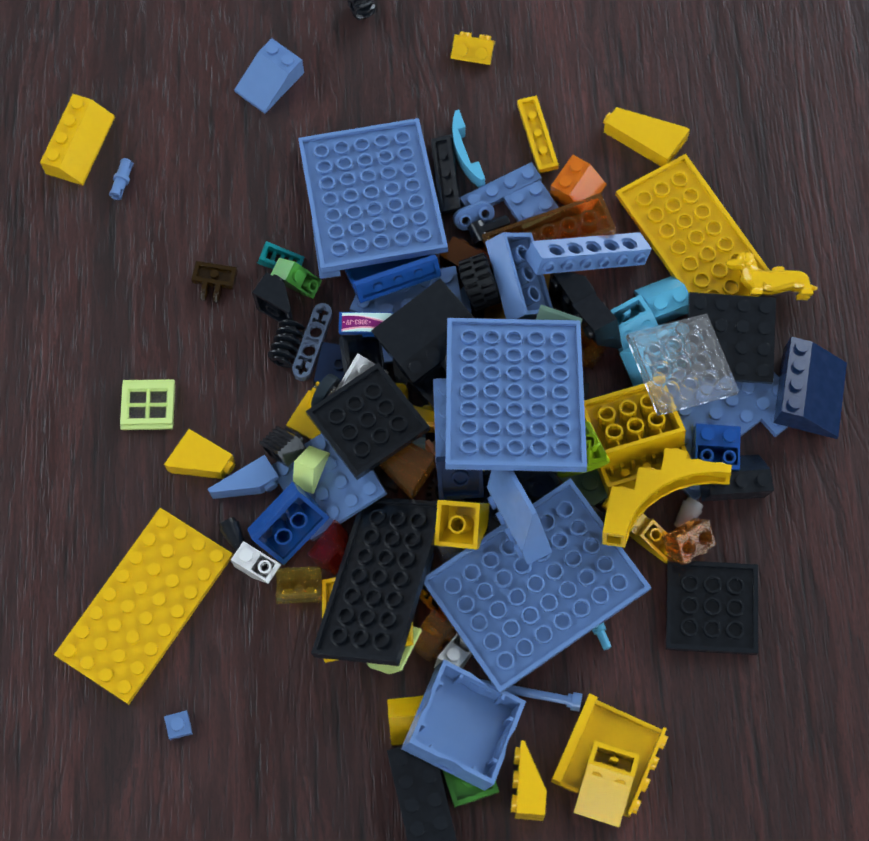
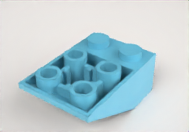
[610,294,660,352]

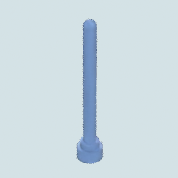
[480,679,582,712]

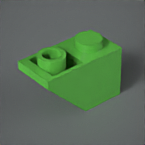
[271,258,322,299]

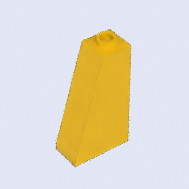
[603,107,690,166]

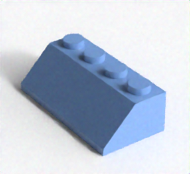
[485,232,553,320]

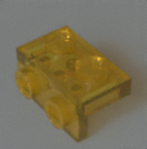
[276,567,322,604]

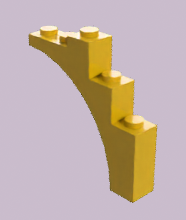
[602,448,732,548]

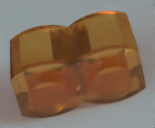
[413,608,457,662]

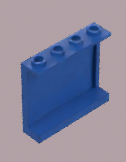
[344,254,441,303]

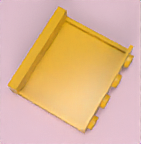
[551,693,668,818]

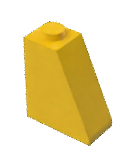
[164,429,235,479]

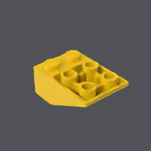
[511,740,547,821]
[573,741,640,828]

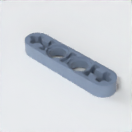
[292,303,333,381]

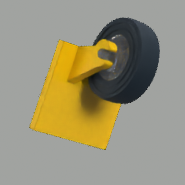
[286,374,340,440]

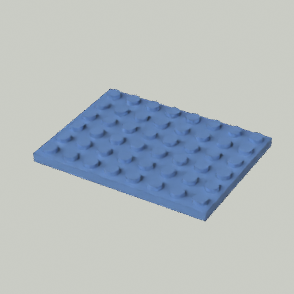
[298,118,448,273]
[445,318,587,472]
[424,478,652,694]

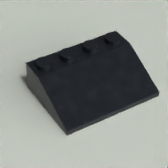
[371,279,474,383]

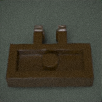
[191,261,238,303]

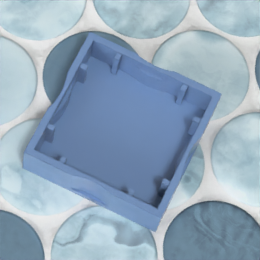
[401,660,526,791]

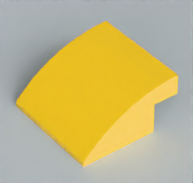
[584,378,691,497]

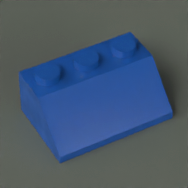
[247,482,330,565]

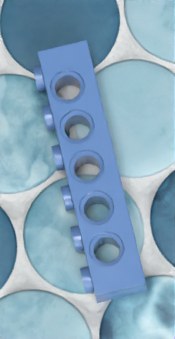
[525,232,652,275]

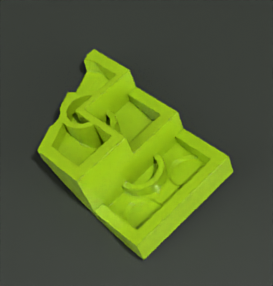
[557,421,610,478]

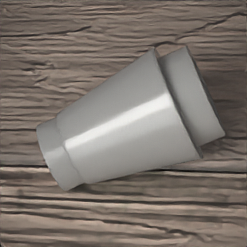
[674,497,703,531]

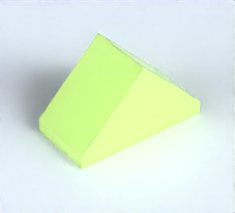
[293,445,330,494]

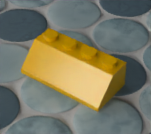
[40,94,115,185]

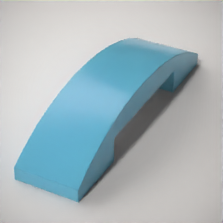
[452,110,485,188]

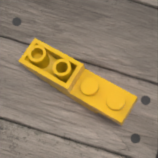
[601,495,684,564]

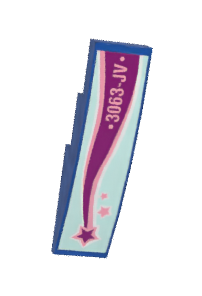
[339,312,394,337]

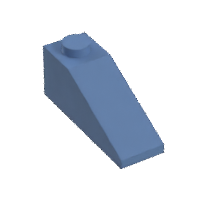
[208,455,279,499]

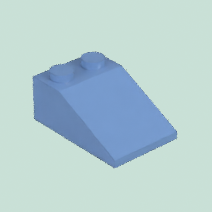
[234,38,304,114]

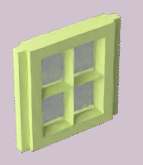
[120,379,175,430]

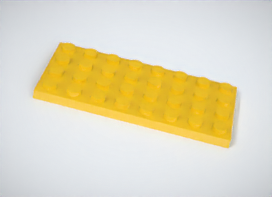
[615,154,770,296]
[54,508,234,705]

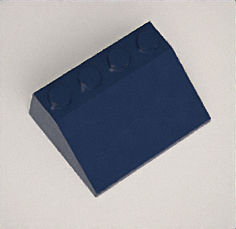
[773,336,847,439]

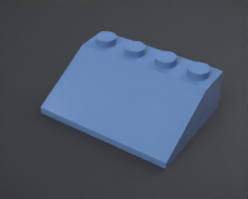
[487,470,552,565]

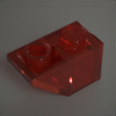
[307,520,348,575]

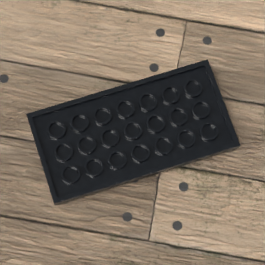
[311,498,437,666]

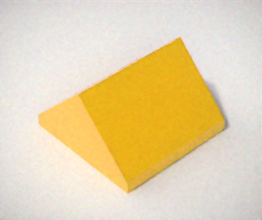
[387,696,423,746]

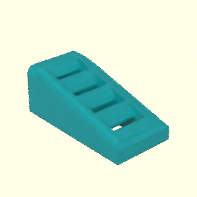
[257,241,305,269]

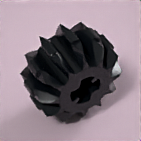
[347,0,375,20]

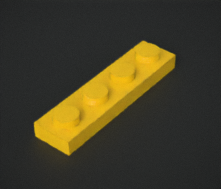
[517,95,559,174]

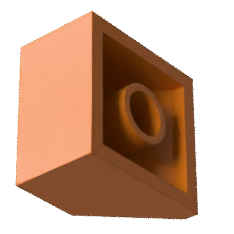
[550,155,607,217]

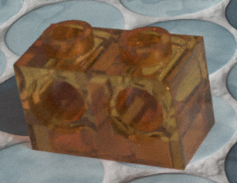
[662,518,716,565]

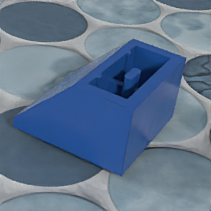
[691,423,741,471]

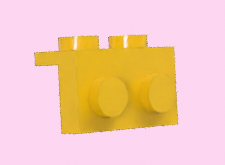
[451,31,495,65]

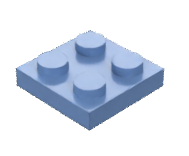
[503,180,560,231]

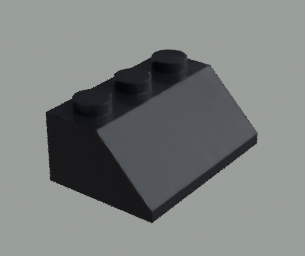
[699,454,774,502]

